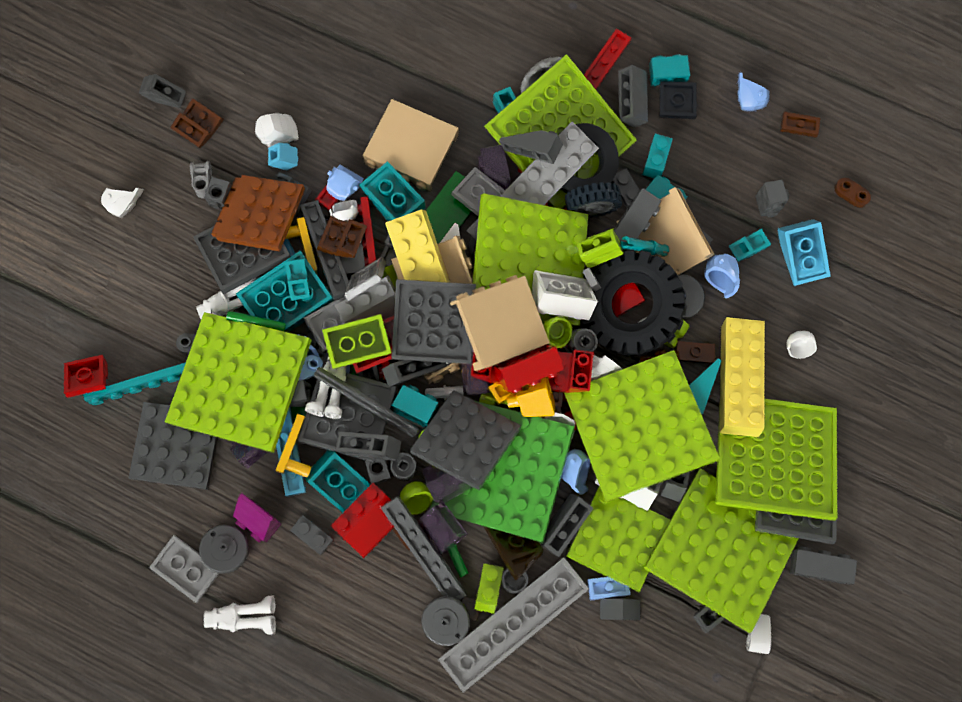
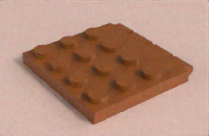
[211,175,305,252]

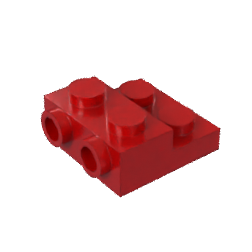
[64,355,108,398]

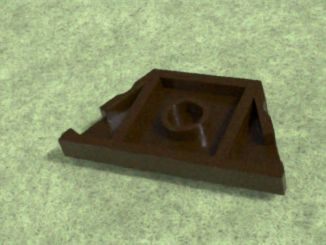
[483,526,543,581]

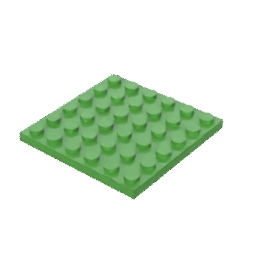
[429,401,575,543]

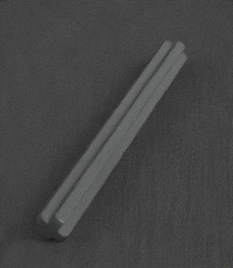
[314,367,418,437]

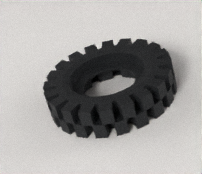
[582,250,687,357]

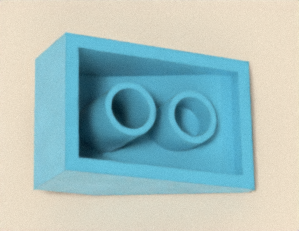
[778,219,831,286]

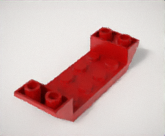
[471,350,594,393]

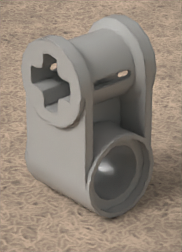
[190,161,212,198]

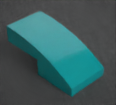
[729,229,771,262]
[285,258,310,301]

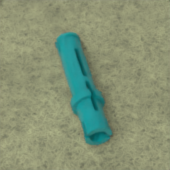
[620,236,669,257]

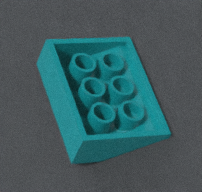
[236,251,335,333]

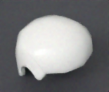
[330,200,359,223]
[786,331,817,359]

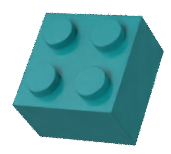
[392,385,439,428]

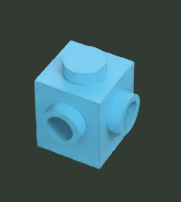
[268,142,298,171]

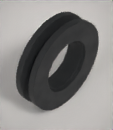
[558,123,619,193]

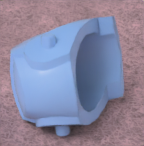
[737,73,769,111]
[326,164,364,201]
[704,254,740,298]
[561,449,590,495]

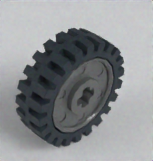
[565,182,622,218]

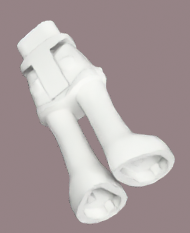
[196,278,257,319]
[305,357,347,419]
[204,595,276,635]

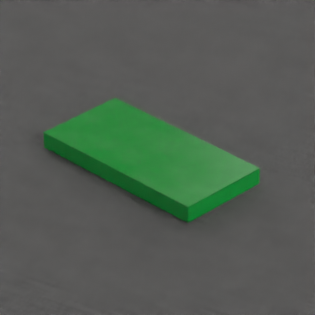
[426,171,472,244]

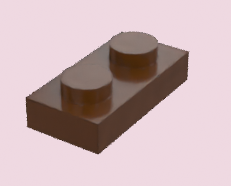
[780,112,820,137]

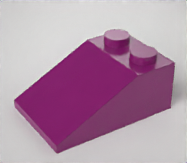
[233,493,282,543]

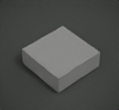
[583,268,601,291]

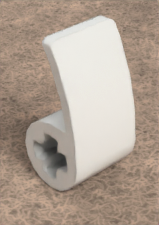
[746,614,771,654]

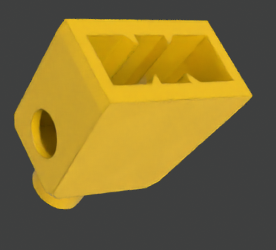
[507,377,555,417]

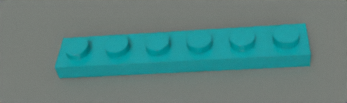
[83,363,186,405]

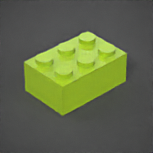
[322,314,391,369]

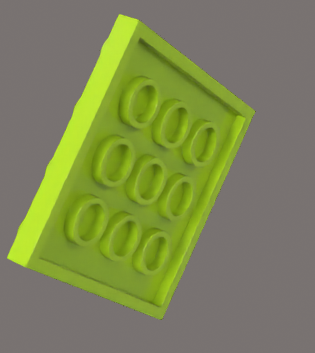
[566,486,670,592]

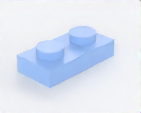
[587,577,630,600]

